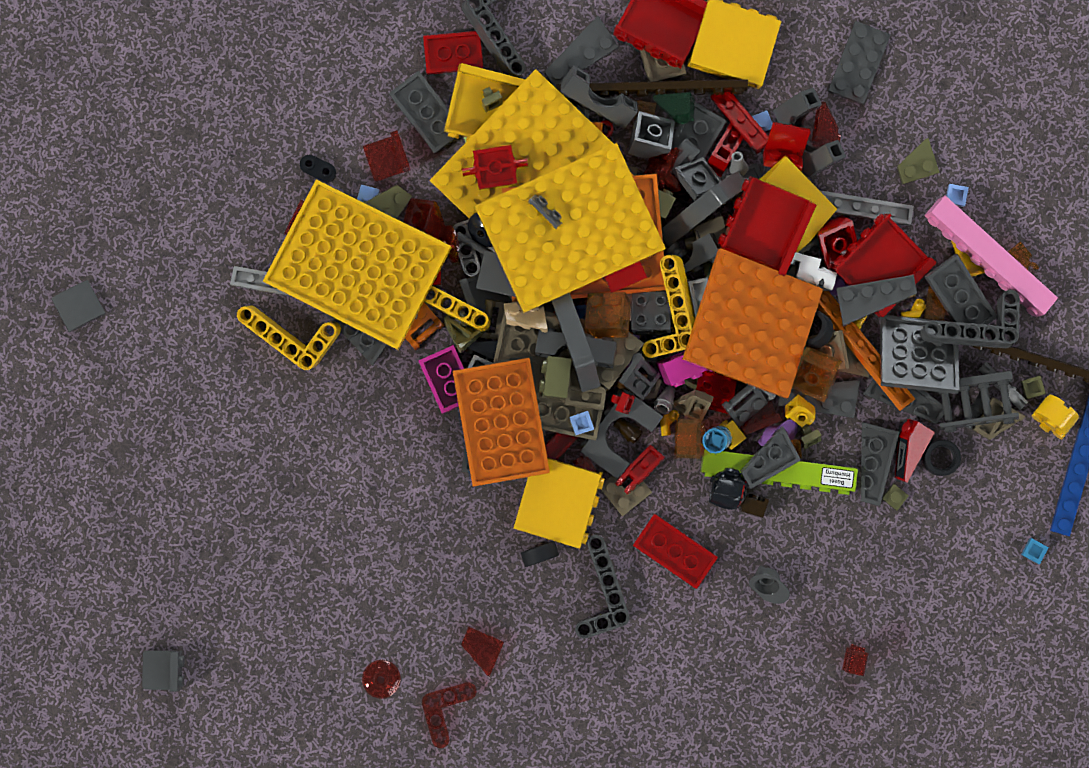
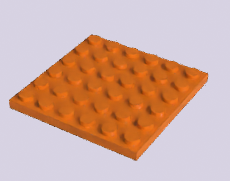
[682,248,823,398]

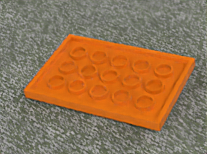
[453,358,550,487]

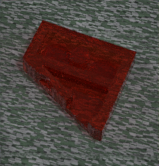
[461,627,504,677]

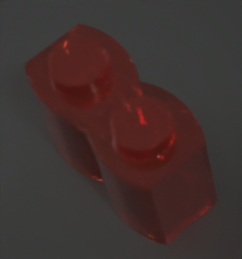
[842,644,869,676]

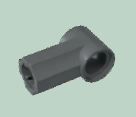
[663,138,701,178]

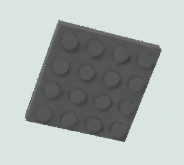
[880,315,959,394]

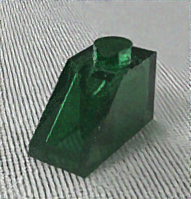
[653,92,695,124]

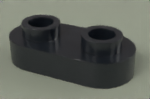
[300,155,336,183]

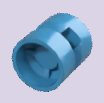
[702,425,732,454]

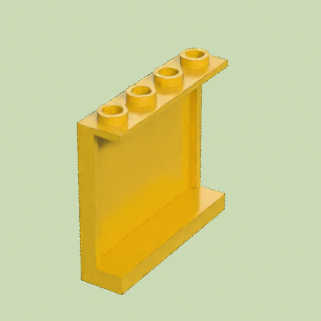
[687,0,781,89]
[444,63,525,141]
[513,458,605,549]

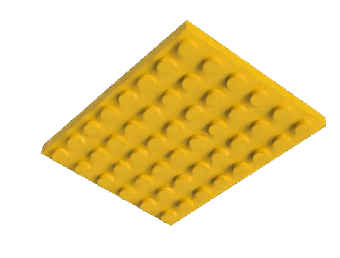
[429,69,614,232]
[475,143,666,314]
[263,179,452,350]

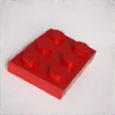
[423,31,483,75]

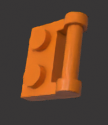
[405,302,445,350]

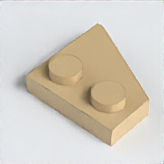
[504,302,548,333]

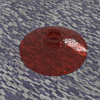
[440,225,459,263]
[362,660,401,699]

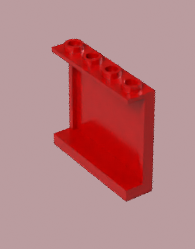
[613,0,707,69]
[718,176,817,276]
[831,214,937,317]

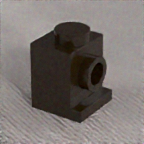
[739,494,769,518]

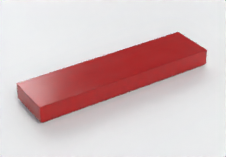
[710,92,768,154]

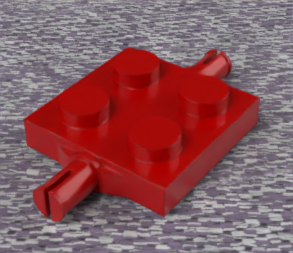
[462,145,528,190]

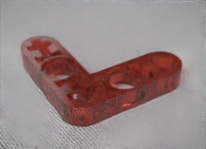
[422,682,477,748]

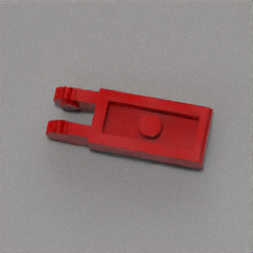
[615,445,665,495]

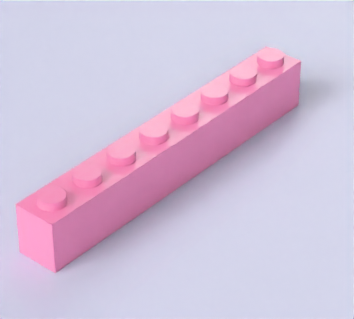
[924,195,1058,317]

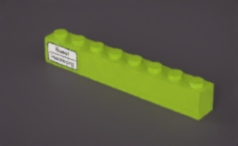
[700,449,858,495]

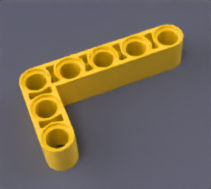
[642,255,696,358]
[424,286,491,331]
[237,305,341,370]

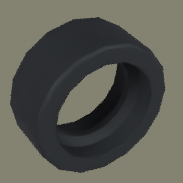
[806,310,833,349]
[922,439,961,476]
[521,541,559,567]

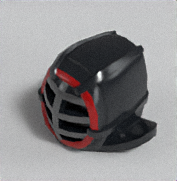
[709,468,747,510]

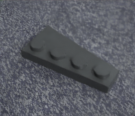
[863,379,944,424]
[861,422,899,506]

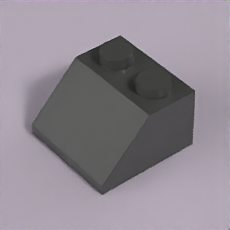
[628,111,675,159]

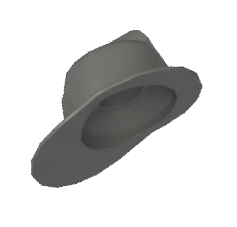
[749,565,790,604]

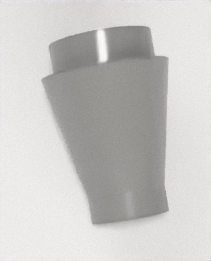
[729,152,748,177]
[654,386,676,414]

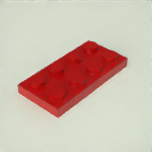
[632,514,718,589]

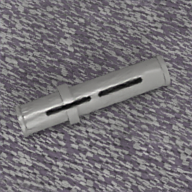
[978,362,1029,410]

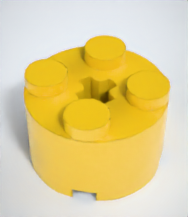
[1031,395,1079,440]

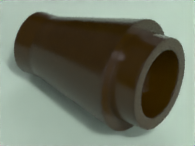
[614,418,643,444]

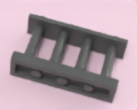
[935,371,1019,433]

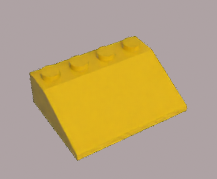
[760,155,837,253]

